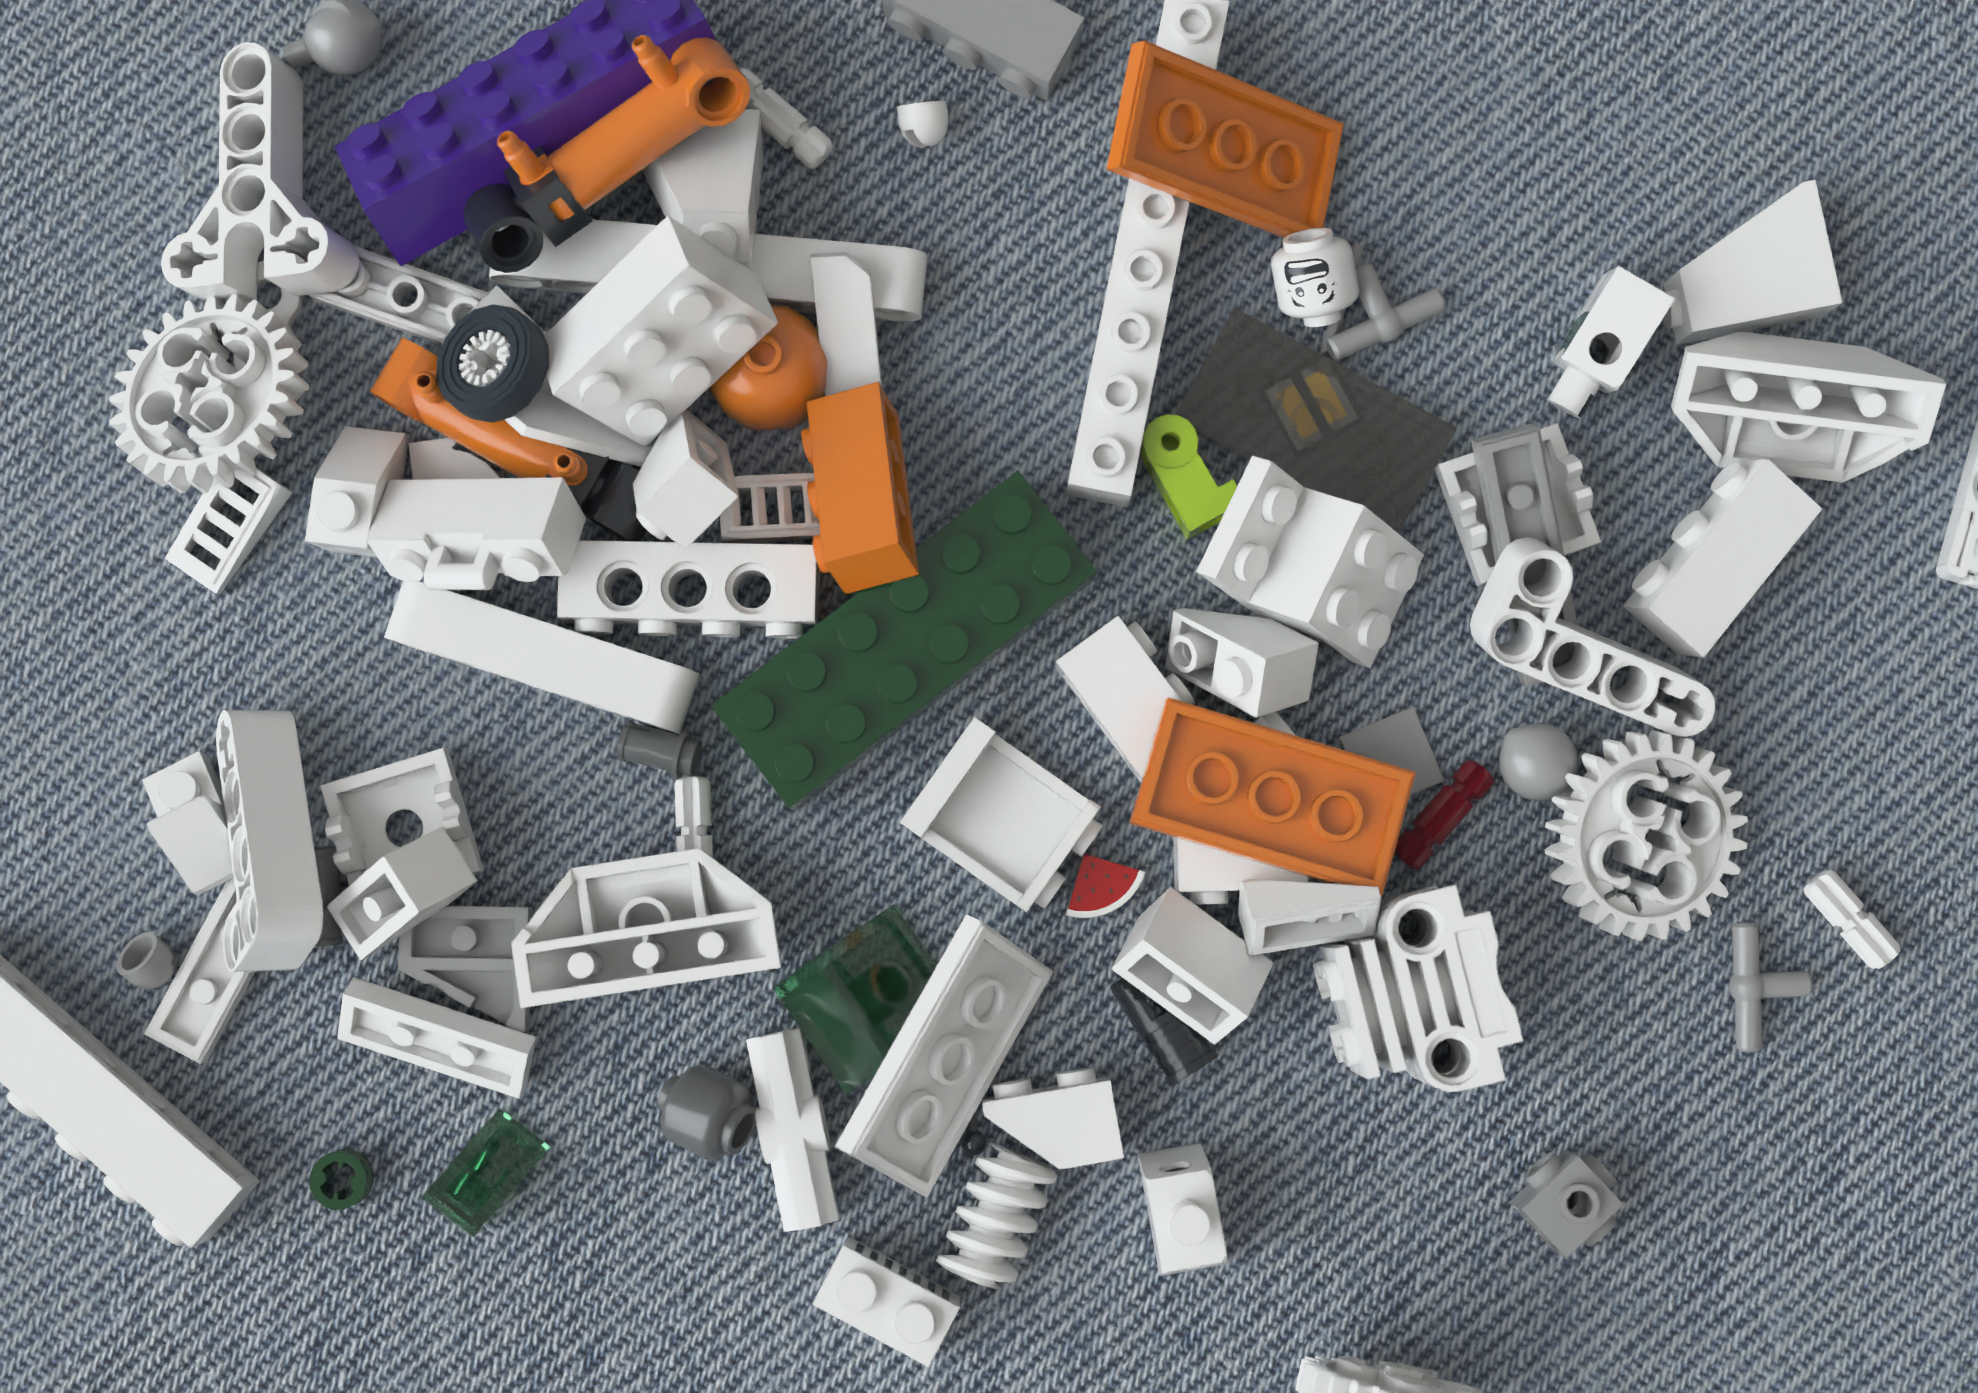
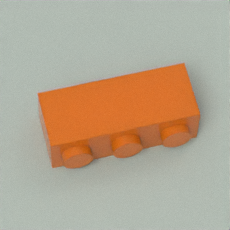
[801,381,919,594]

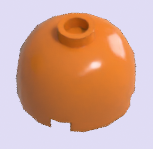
[709,303,827,431]

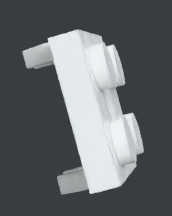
[1434,423,1601,587]
[320,748,484,886]

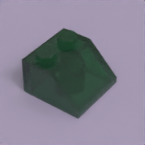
[773,904,937,1095]

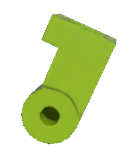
[1141,414,1237,541]

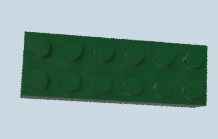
[711,470,1097,811]

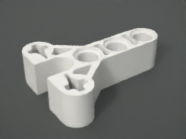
[161,42,359,304]

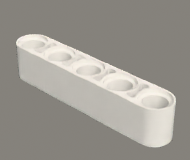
[384,581,700,734]

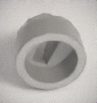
[116,932,175,989]

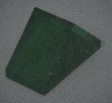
[422,1108,550,1238]

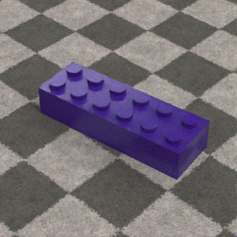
[334,0,717,266]

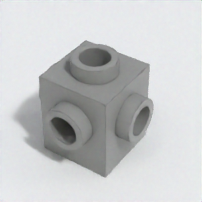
[1509,1150,1624,1259]

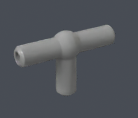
[1326,263,1446,361]
[1728,922,1813,1052]

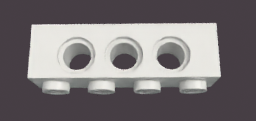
[557,540,820,639]

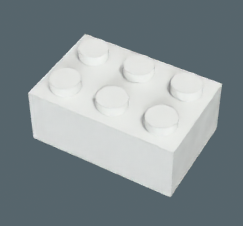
[544,215,778,446]

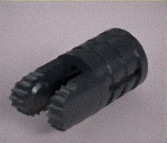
[1110,978,1219,1086]

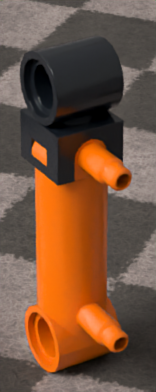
[464,35,750,273]
[369,337,646,542]

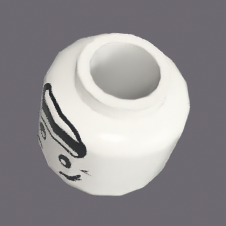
[1271,228,1359,327]

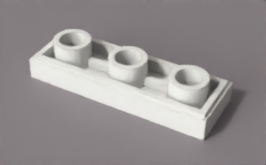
[310,246,488,345]

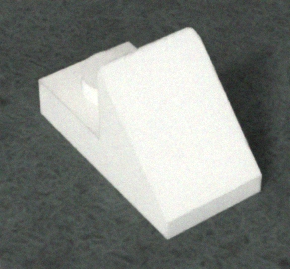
[142,751,234,896]

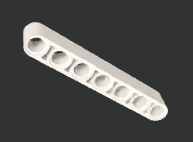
[489,219,927,322]

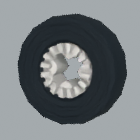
[436,304,549,423]

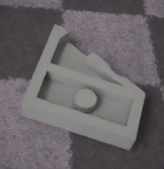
[398,906,533,1032]

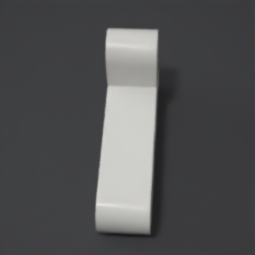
[1470,537,1715,737]
[216,710,323,972]

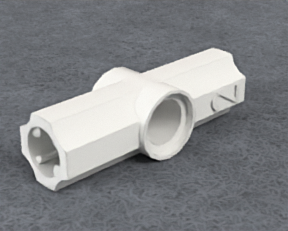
[746,1028,840,1232]

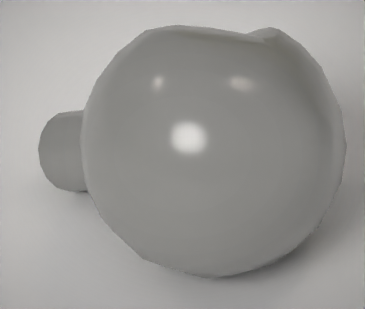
[284,0,383,76]
[1499,723,1579,801]

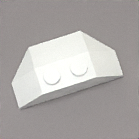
[1671,331,1946,483]
[511,848,781,1008]

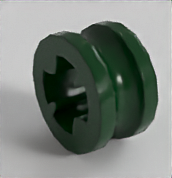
[309,1149,374,1210]

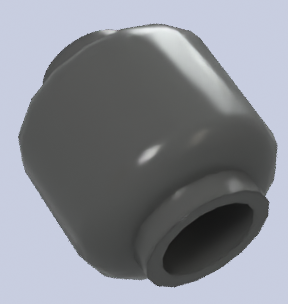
[657,1064,756,1161]

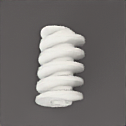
[936,1142,1057,1290]

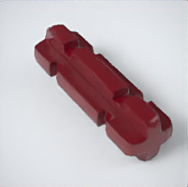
[1394,760,1494,870]

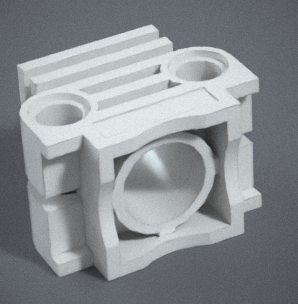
[1313,885,1523,1092]

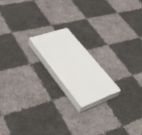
[835,914,1053,1198]

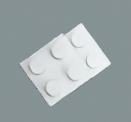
[1196,456,1424,668]

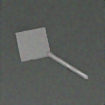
[1338,706,1445,795]

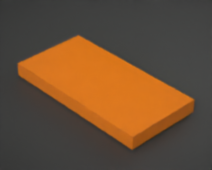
[1106,40,1344,238]
[1129,697,1416,897]

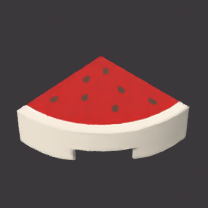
[1065,854,1145,918]

